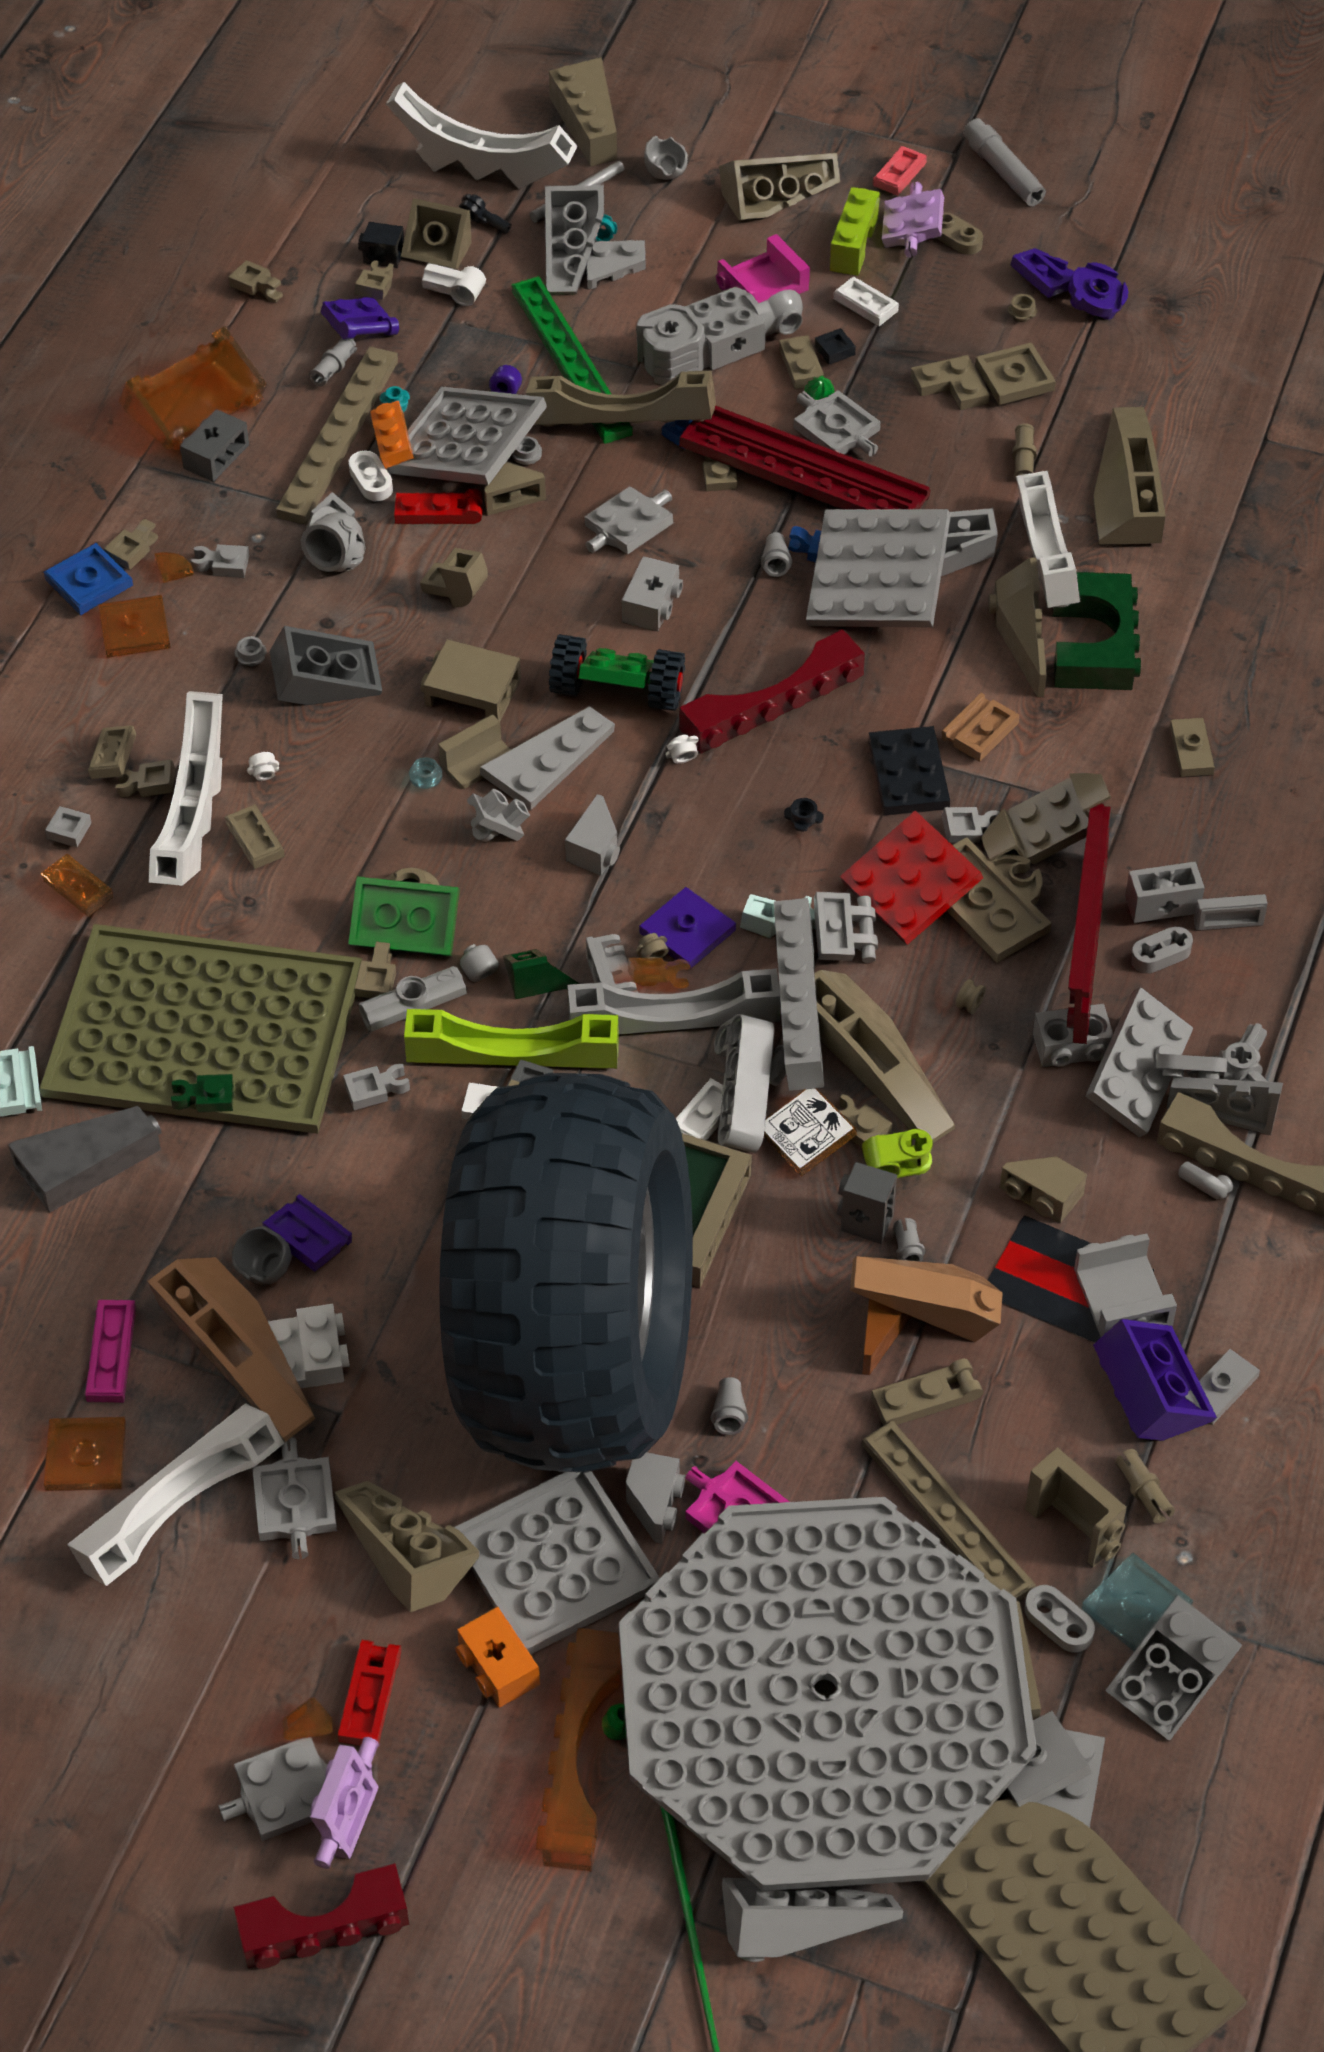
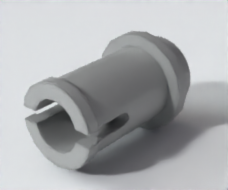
[893,1218,925,1262]

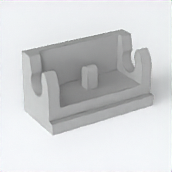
[586,934,639,993]

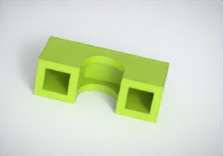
[830,187,880,276]

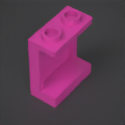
[716,234,810,303]

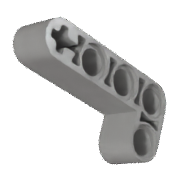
[714,1014,774,1153]

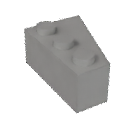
[941,508,998,576]

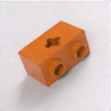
[455,1607,540,1708]

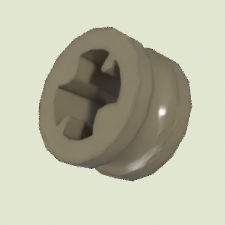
[956,979,986,1014]

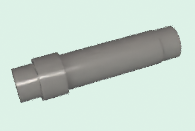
[963,119,1046,206]

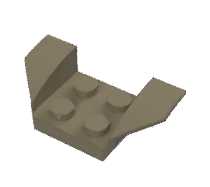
[981,773,1111,864]

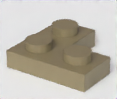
[911,355,989,410]

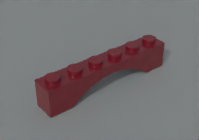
[679,629,865,754]

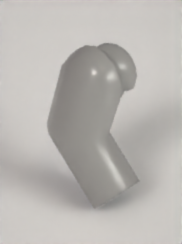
[1178,1162,1233,1199]

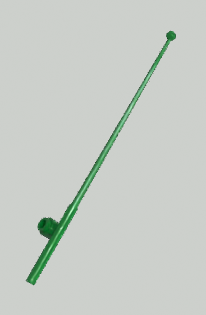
[602,1703,720,2052]

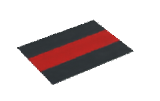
[988,1215,1154,1343]

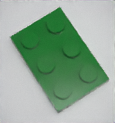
[348,876,460,957]

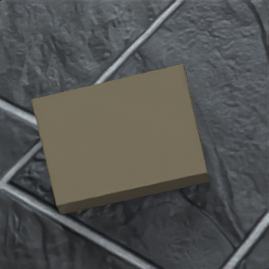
[401,198,472,269]

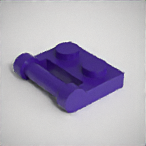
[320,297,399,339]

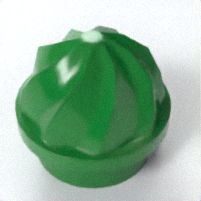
[804,376,835,400]

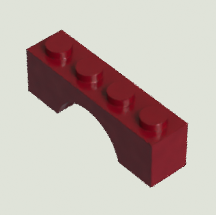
[233,1863,410,1969]

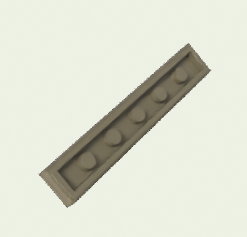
[862,1420,1036,1601]

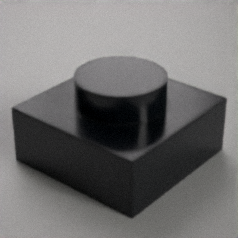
[814,328,856,365]

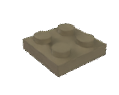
[975,342,1056,405]

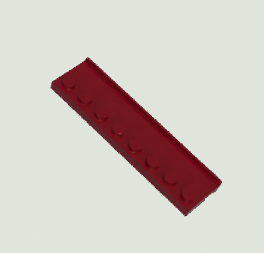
[679,405,930,510]
[1066,803,1111,1044]

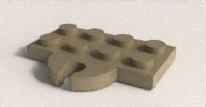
[947,837,1052,963]

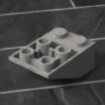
[1105,1594,1242,1741]

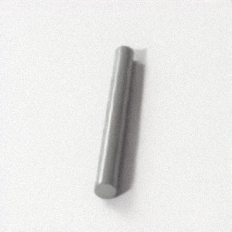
[530,161,624,223]

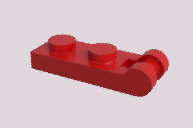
[394,489,483,524]
[338,1639,401,1748]

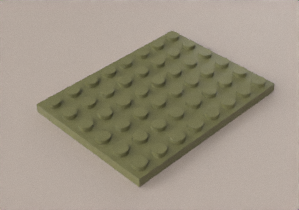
[40,924,362,1134]

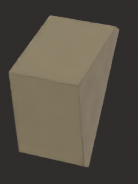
[484,462,546,516]

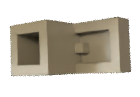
[420,548,488,607]

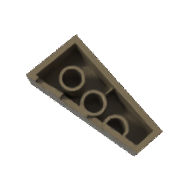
[549,57,617,166]

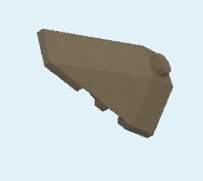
[719,153,840,220]
[988,557,1046,697]
[334,1481,479,1613]

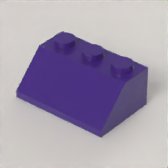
[1093,1319,1217,1441]

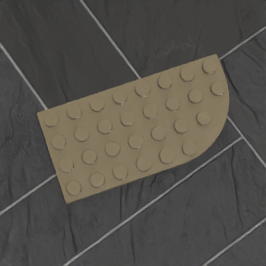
[921,1800,1247,2052]

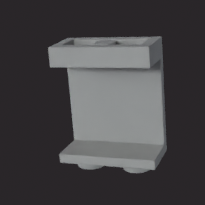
[1074,1234,1177,1337]

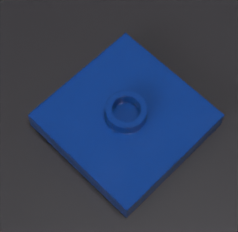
[44,543,133,615]

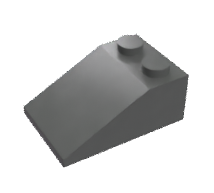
[270,626,382,705]

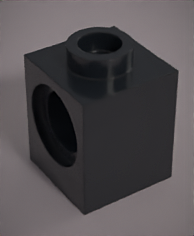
[358,222,404,268]

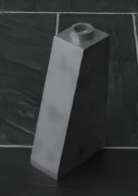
[8,1106,162,1213]

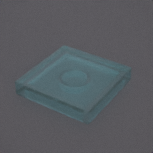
[1082,1553,1193,1651]

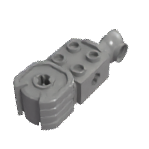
[636,287,803,385]

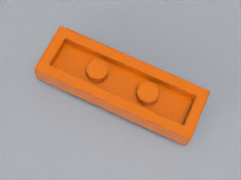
[370,400,414,469]

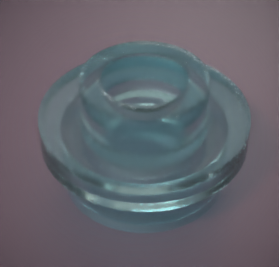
[409,757,442,789]

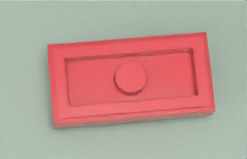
[873,146,927,196]

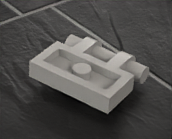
[813,892,878,963]

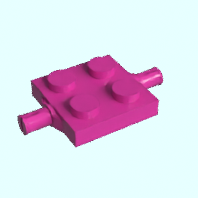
[685,1461,790,1533]

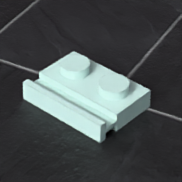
[0,1046,42,1117]

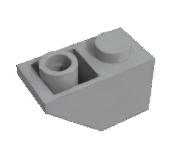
[626,1452,685,1544]

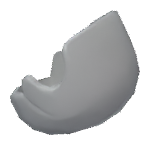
[644,136,688,180]

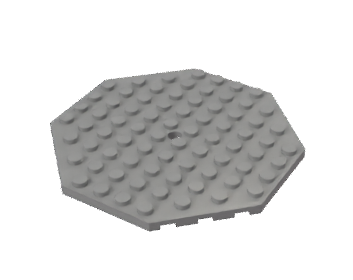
[619,1497,1037,1891]

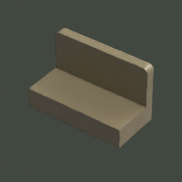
[438,714,511,789]

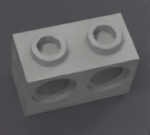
[1033,1004,1113,1067]

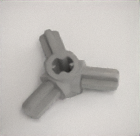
[1187,1023,1268,1082]

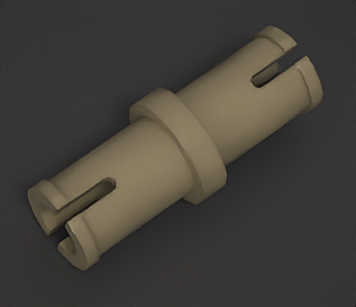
[1012,423,1037,481]
[1115,1449,1175,1523]

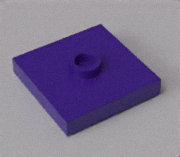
[639,887,736,970]

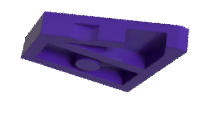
[1010,248,1074,297]

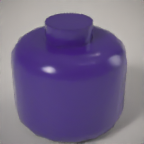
[489,365,522,394]

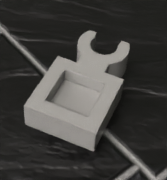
[191,544,249,578]
[941,807,1000,843]
[343,1064,410,1110]

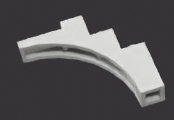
[386,82,577,189]
[149,691,222,886]

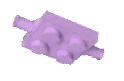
[882,182,944,258]
[310,1737,379,1869]

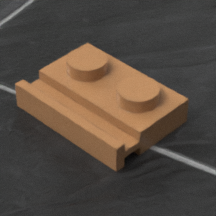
[941,693,1020,762]

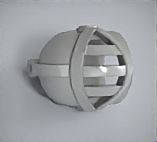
[301,507,366,572]

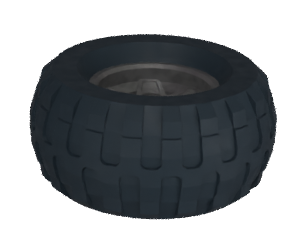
[439,1073,693,1473]

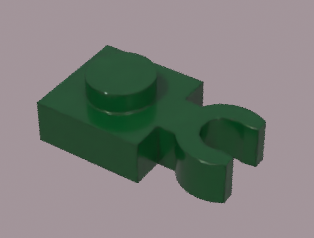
[171,1074,234,1113]

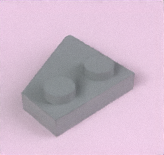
[587,240,646,289]

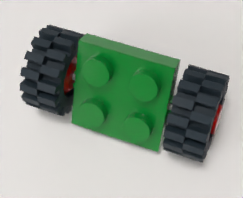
[549,634,685,711]

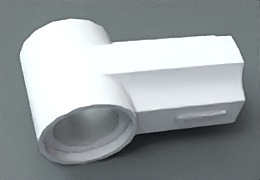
[422,263,486,306]

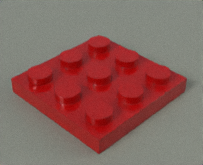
[840,810,983,945]

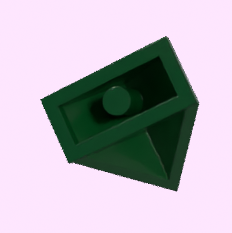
[503,949,580,1000]

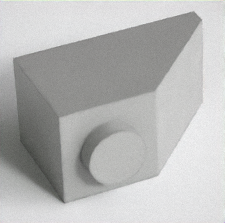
[565,794,620,876]

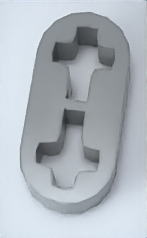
[1131,927,1193,973]

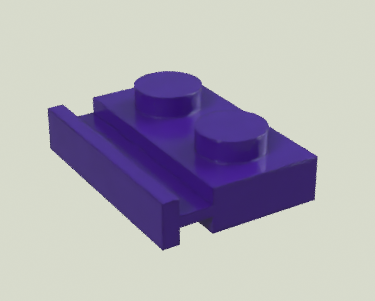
[262,1194,352,1272]

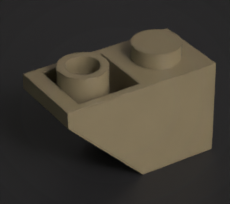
[1000,1156,1087,1223]

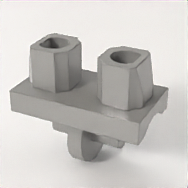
[467,788,530,842]

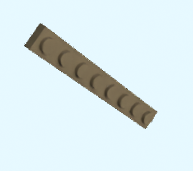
[276,346,398,525]

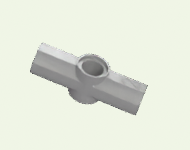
[358,966,467,1032]

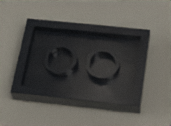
[868,726,951,816]

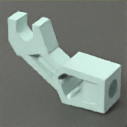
[740,894,816,938]

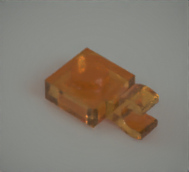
[628,958,691,988]

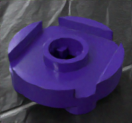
[1068,262,1128,320]

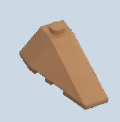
[850,1256,1002,1342]

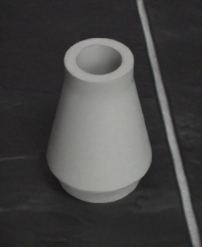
[761,532,792,577]
[711,1377,748,1435]

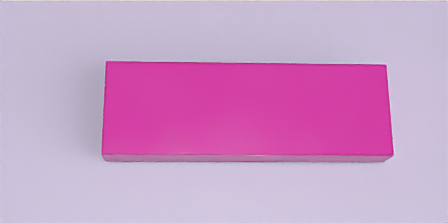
[85,1300,136,1403]

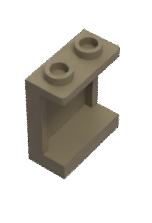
[420,639,521,721]
[1025,1447,1126,1567]

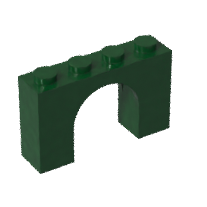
[1052,572,1141,690]

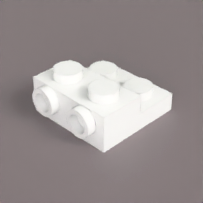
[268,1304,350,1388]

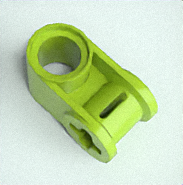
[862,1129,933,1178]

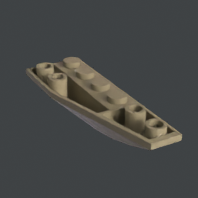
[1093,407,1166,544]
[815,970,955,1143]

